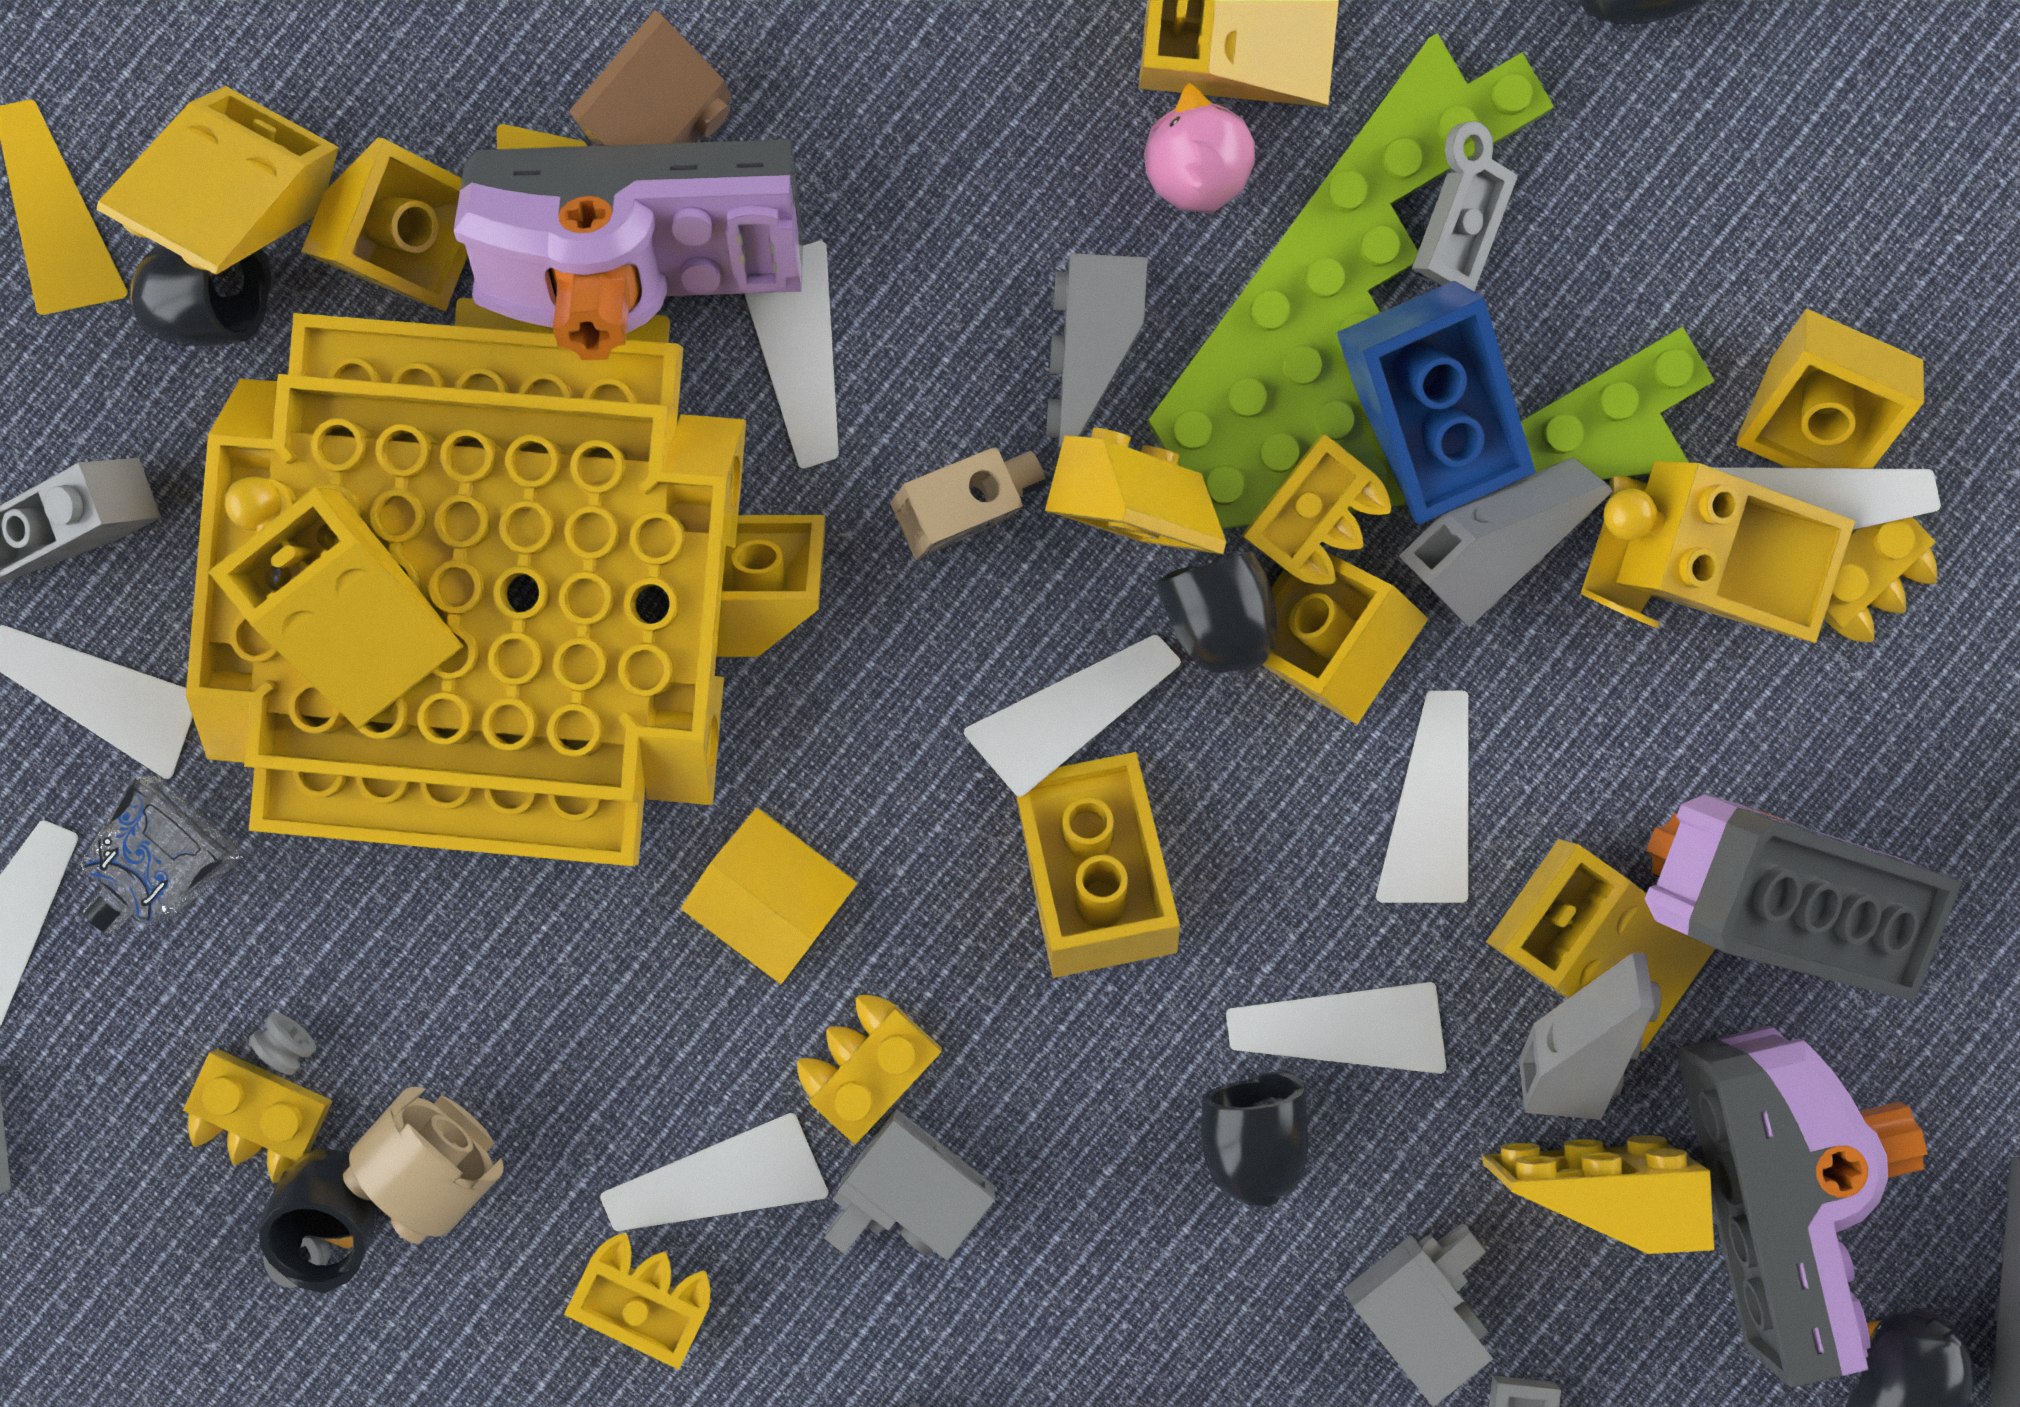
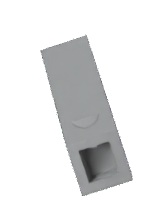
[1046,253,1148,454]
[1399,457,1613,628]
[0,458,161,584]
[1519,953,1661,1120]

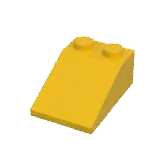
[1016,752,1180,978]

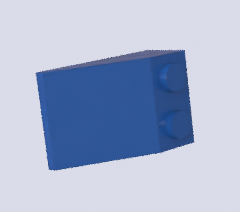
[1336,281,1536,525]

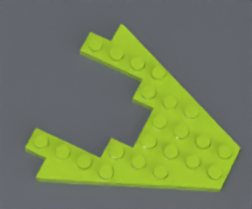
[1147,33,1714,529]

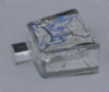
[81,775,249,935]

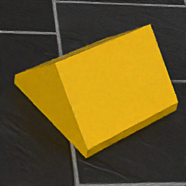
[680,807,858,984]

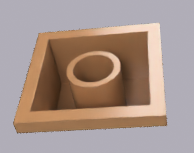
[569,10,732,146]

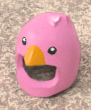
[1144,83,1255,214]

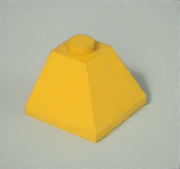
[301,137,468,312]
[716,515,825,657]

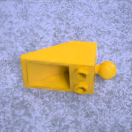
[1603,461,1855,643]
[208,476,464,729]

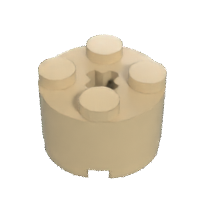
[343,1087,504,1244]

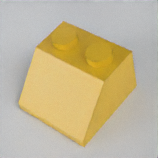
[1736,308,1924,469]
[1045,428,1226,554]
[1262,552,1429,725]

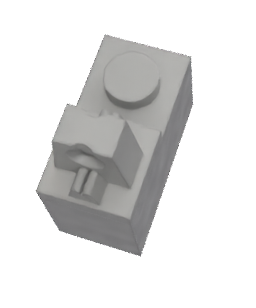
[824,1109,995,1261]
[1343,1223,1493,1407]

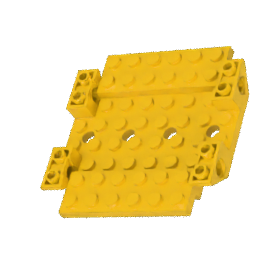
[186,313,746,866]

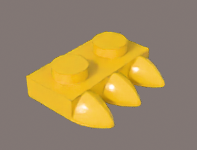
[1241,434,1391,585]
[1824,517,1938,642]
[797,995,942,1145]
[183,1049,333,1183]
[564,1233,711,1370]

